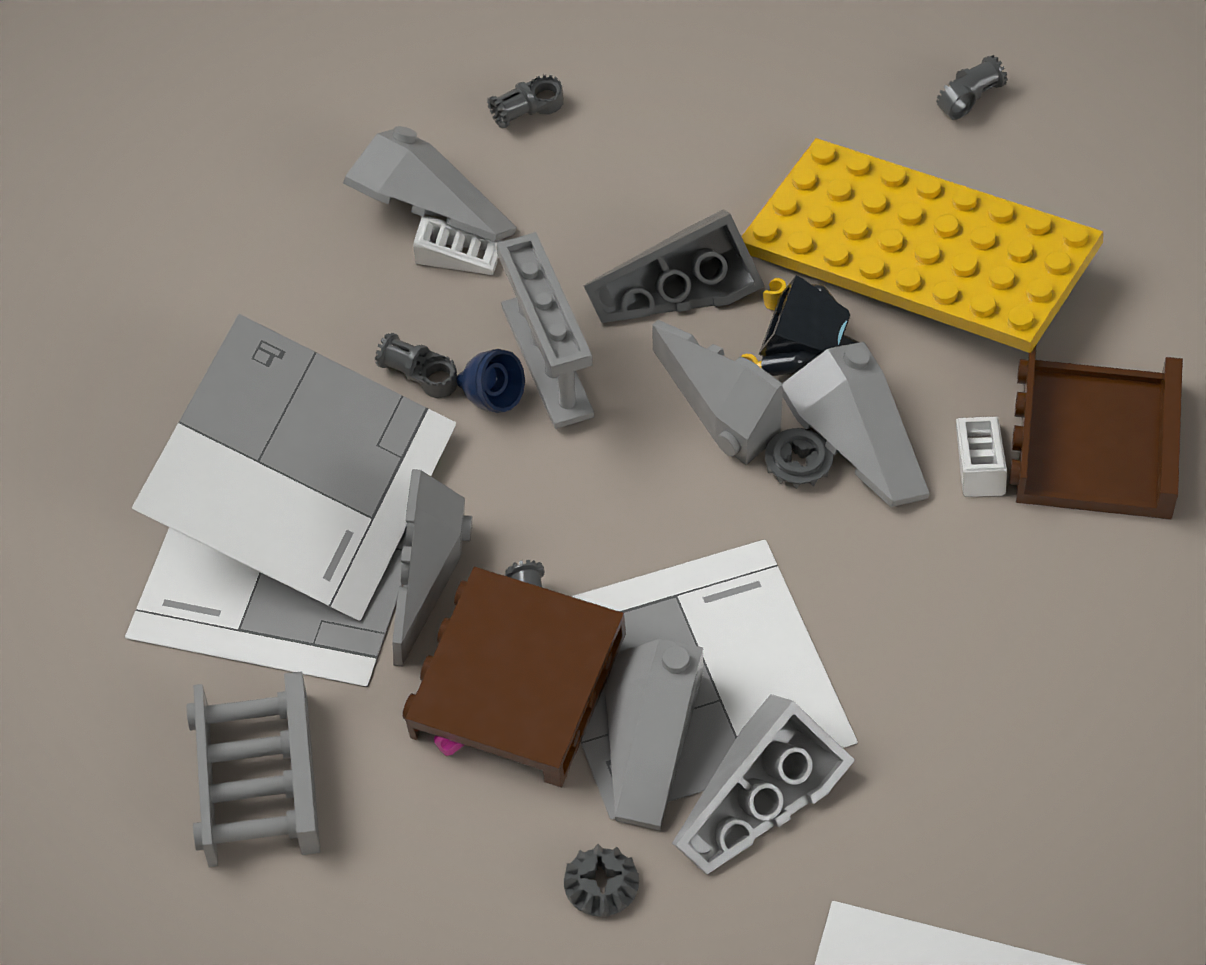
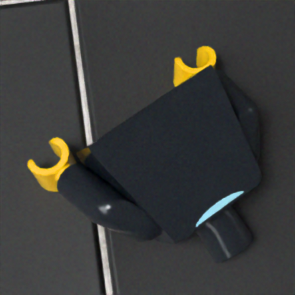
[741,275,860,376]

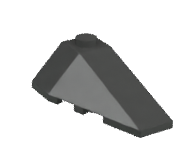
[583,210,765,323]

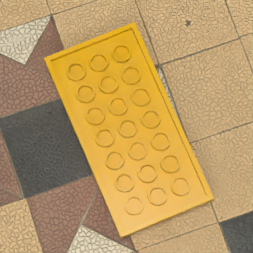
[741,138,1103,353]

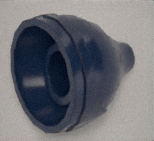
[457,349,525,413]

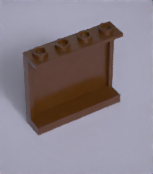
[1009,344,1183,520]
[403,566,626,788]

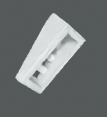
[413,216,502,275]
[956,417,1007,497]

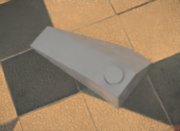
[343,126,517,242]
[652,320,783,465]
[782,342,930,507]
[392,469,473,666]
[605,638,703,831]
[672,694,855,874]

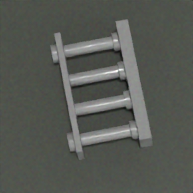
[496,232,594,429]
[187,671,320,867]

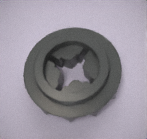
[765,428,833,489]
[564,844,639,916]

